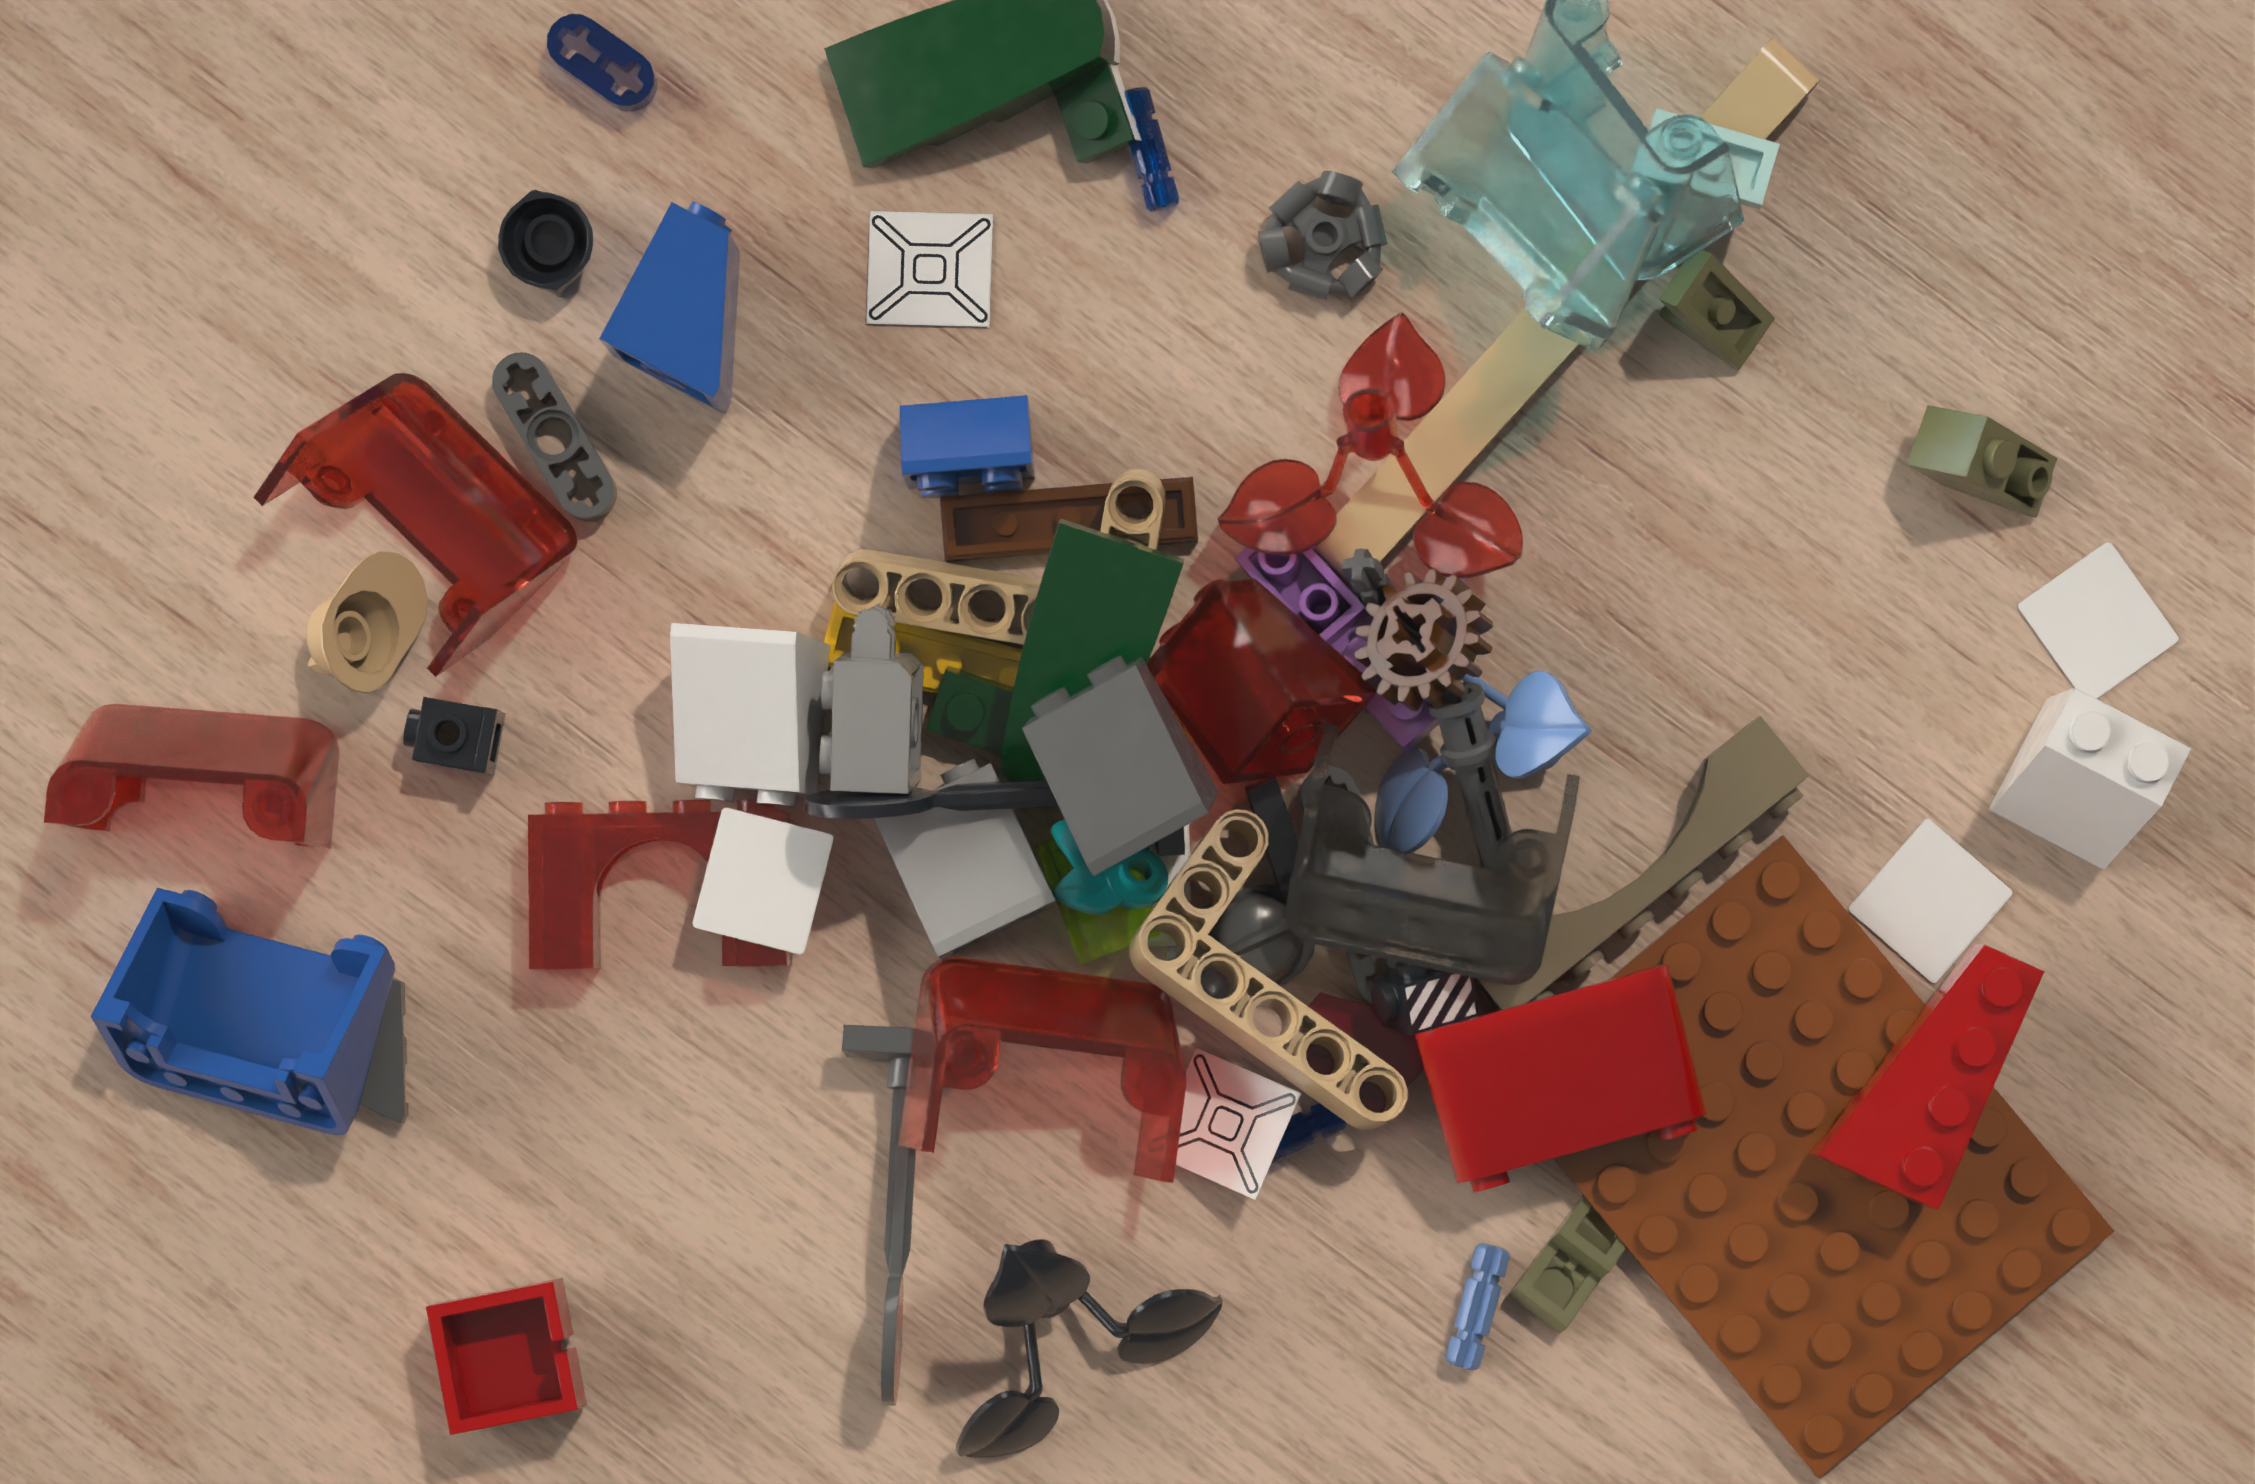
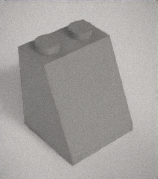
[875,759,1058,959]

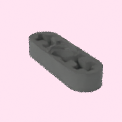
[492,352,617,521]

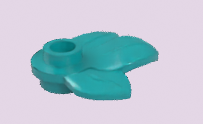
[1051,819,1168,915]

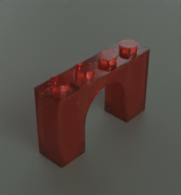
[528,799,792,970]

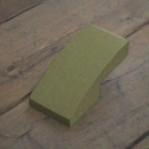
[1509,1195,1626,1334]

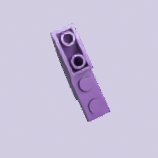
[1234,516,1439,753]

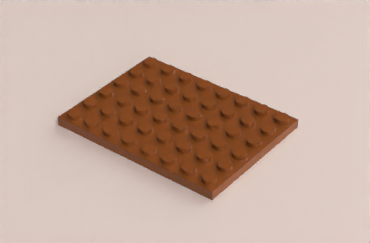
[1552,835,2115,1478]

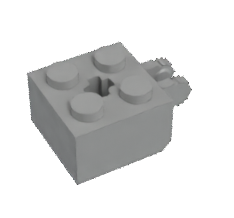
[819,604,924,794]

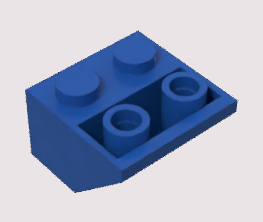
[900,395,1035,498]

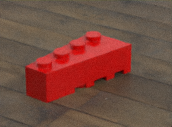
[1809,944,2045,1210]

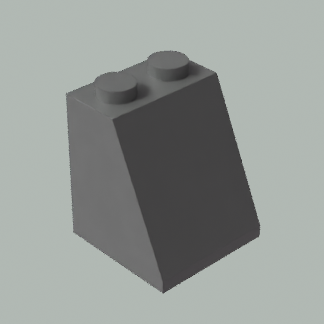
[1022,656,1219,876]

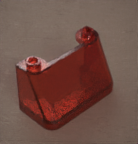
[44,704,339,849]

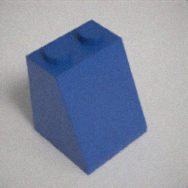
[599,201,740,414]

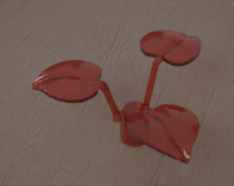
[1218,313,1523,578]

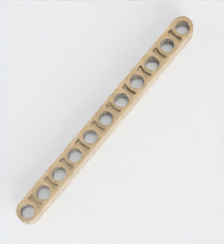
[1310,38,1820,584]

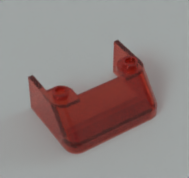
[253,373,577,677]
[899,957,1186,1183]

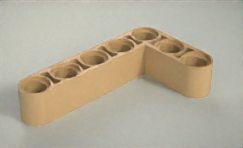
[831,469,1166,645]
[1129,809,1408,1130]

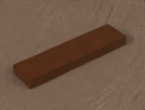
[940,477,1198,562]

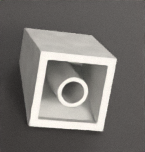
[670,623,830,807]
[1988,687,2191,870]

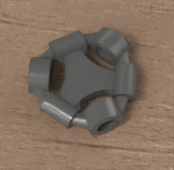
[1258,171,1388,301]

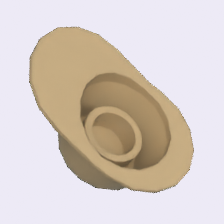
[306,551,428,693]

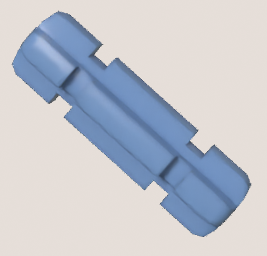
[1446,1243,1510,1370]

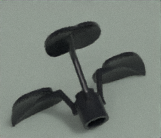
[956,1239,1223,1458]

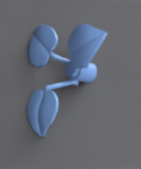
[1375,564,1591,863]

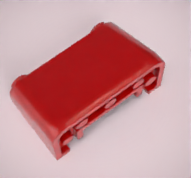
[1415,964,1707,1192]

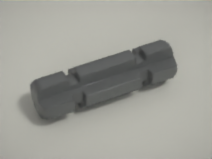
[1341,548,1396,619]

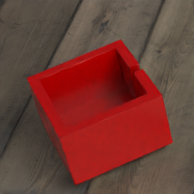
[426,1278,587,1435]

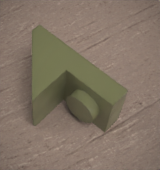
[1659,247,1775,370]

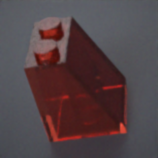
[1147,578,1377,784]

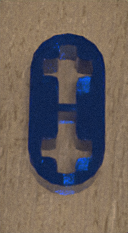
[547,14,657,112]

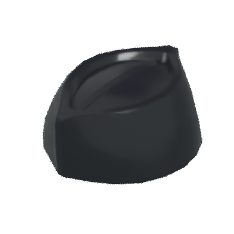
[498,190,593,297]

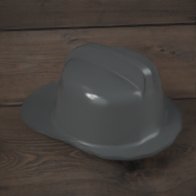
[1167,884,1317,999]

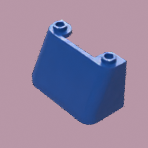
[91,888,395,1135]

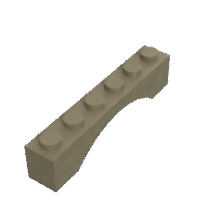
[1464,716,1809,1011]

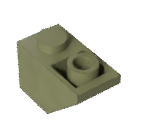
[1906,405,2058,518]

